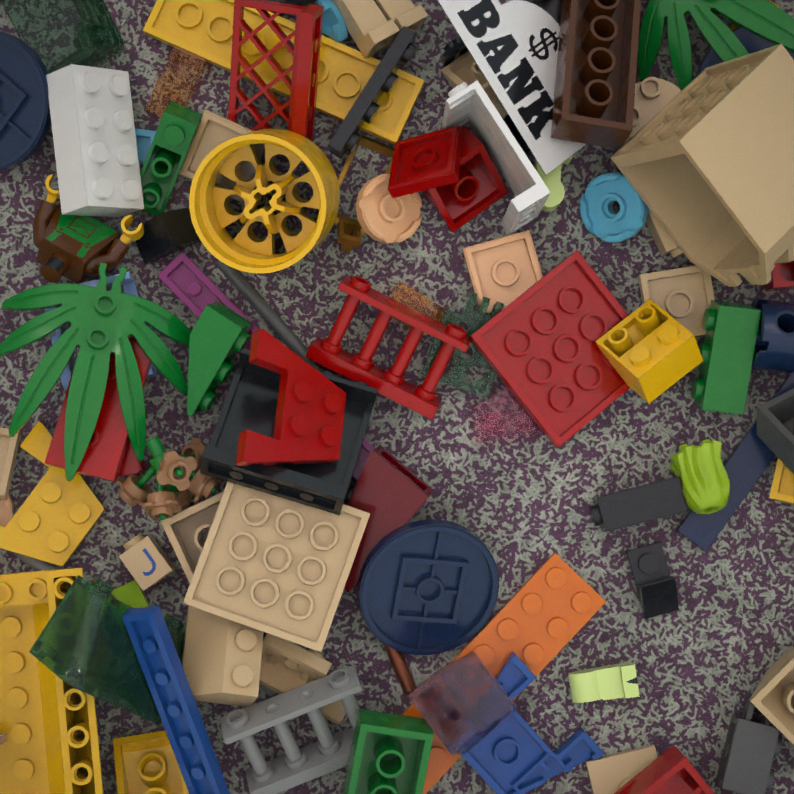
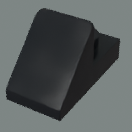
[625,542,679,619]

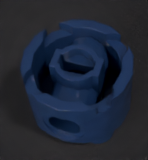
[751,298,794,373]

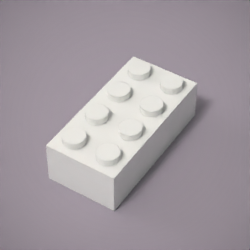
[46,64,144,217]

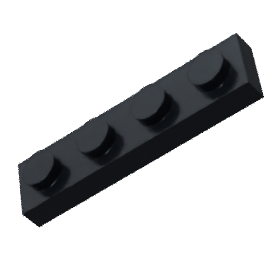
[328,26,418,158]

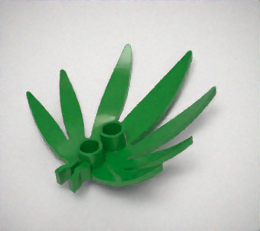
[638,0,794,91]
[0,262,192,481]

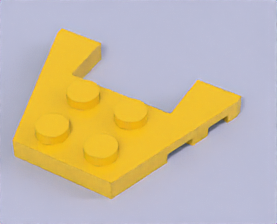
[0,421,105,567]

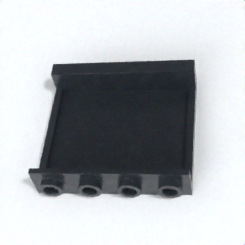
[200,348,378,515]

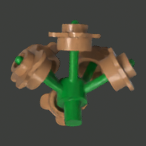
[116,436,220,520]

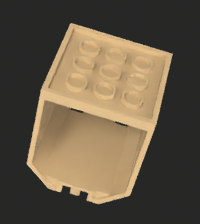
[610,44,794,287]

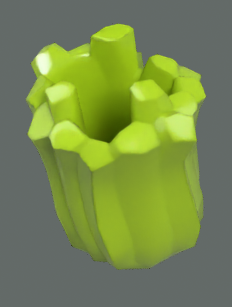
[670,439,730,514]

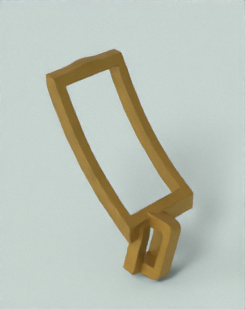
[335,134,394,253]

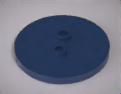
[0,31,51,171]
[357,519,499,655]

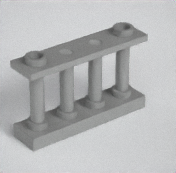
[220,665,363,794]

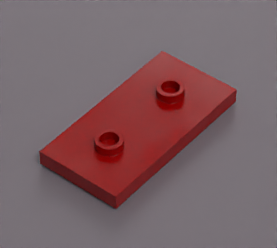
[45,338,151,483]

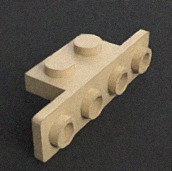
[259,633,346,724]

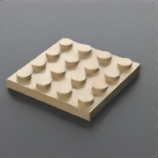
[183,482,370,652]

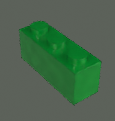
[691,300,761,415]

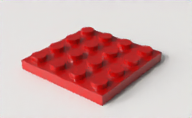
[468,250,630,448]

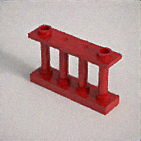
[306,276,471,420]

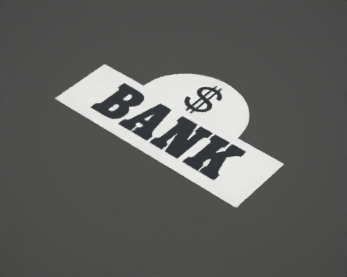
[438,0,586,175]

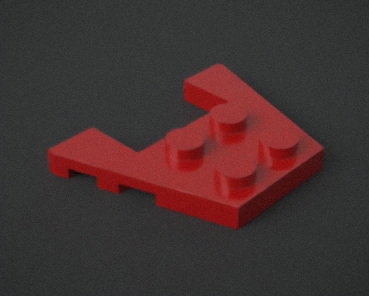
[236,328,346,466]

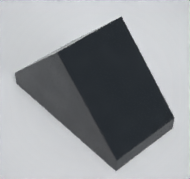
[135,207,201,265]

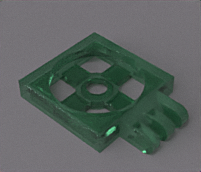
[421,291,503,398]

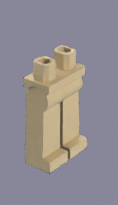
[332,0,429,59]

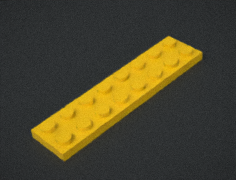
[143,0,425,145]

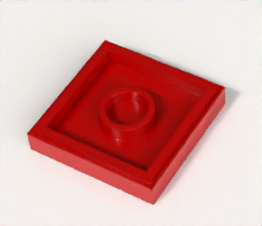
[388,125,464,198]

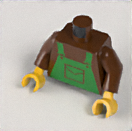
[33,174,144,283]

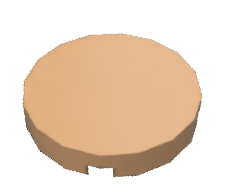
[356,173,422,244]

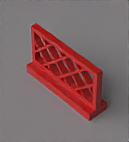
[228,0,324,142]

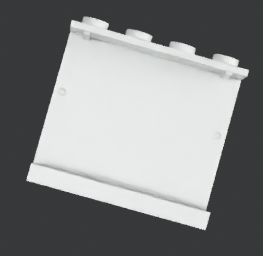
[442,80,550,235]

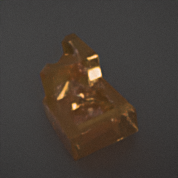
[390,281,455,329]

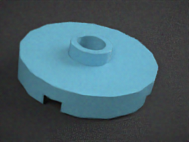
[580,172,649,242]

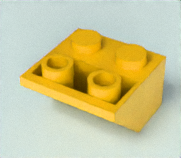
[596,299,704,404]

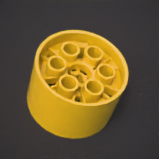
[189,129,340,274]

